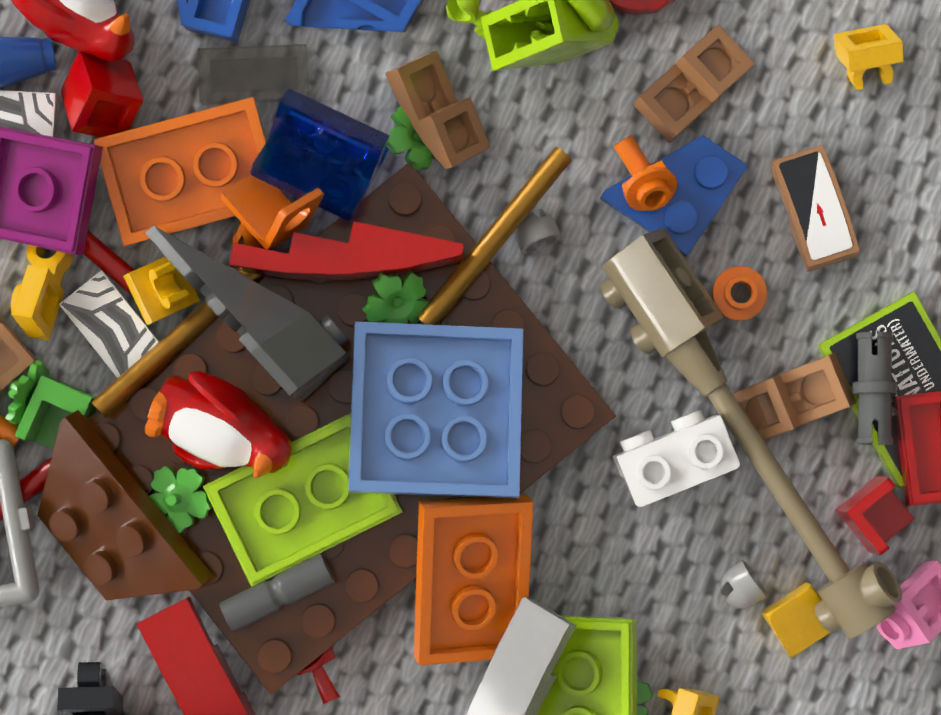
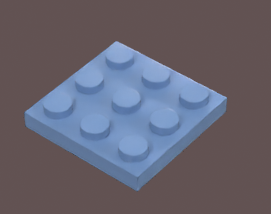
[348,322,523,498]

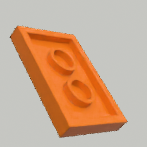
[94,97,280,246]
[414,494,534,666]

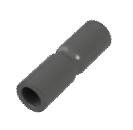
[219,553,336,633]

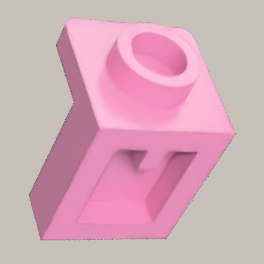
[876,559,941,649]

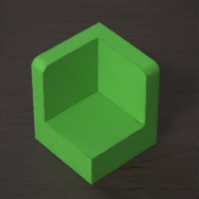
[15,375,97,450]

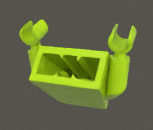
[446,0,619,71]

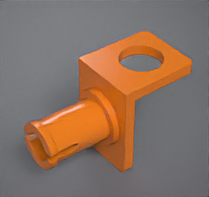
[221,171,325,250]

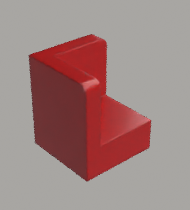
[61,51,144,137]
[835,476,915,556]

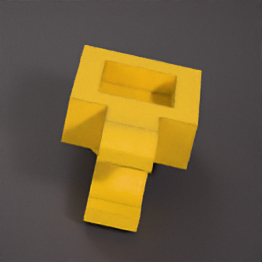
[11,245,73,341]

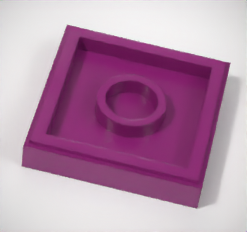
[0,126,103,255]

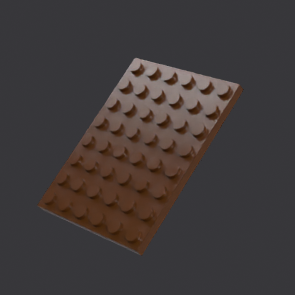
[87,164,616,695]

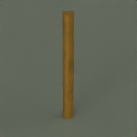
[416,146,572,325]
[91,271,267,418]

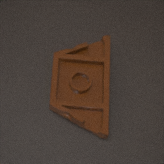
[37,410,213,600]

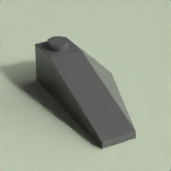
[145,225,351,402]

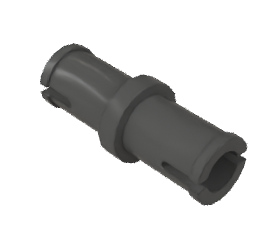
[852,332,898,445]

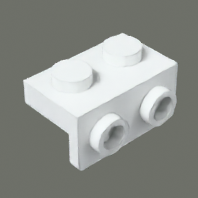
[612,409,740,507]

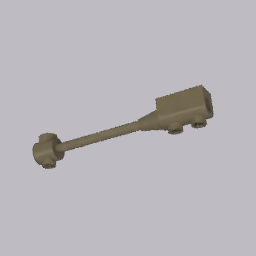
[600,227,902,639]

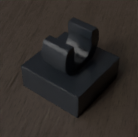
[57,662,123,715]

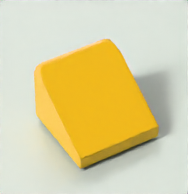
[761,582,831,658]

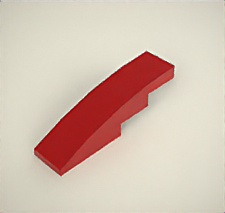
[229,221,465,280]
[136,596,256,715]

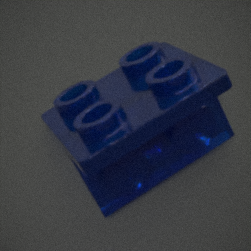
[250,88,390,220]

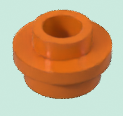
[712,266,767,321]

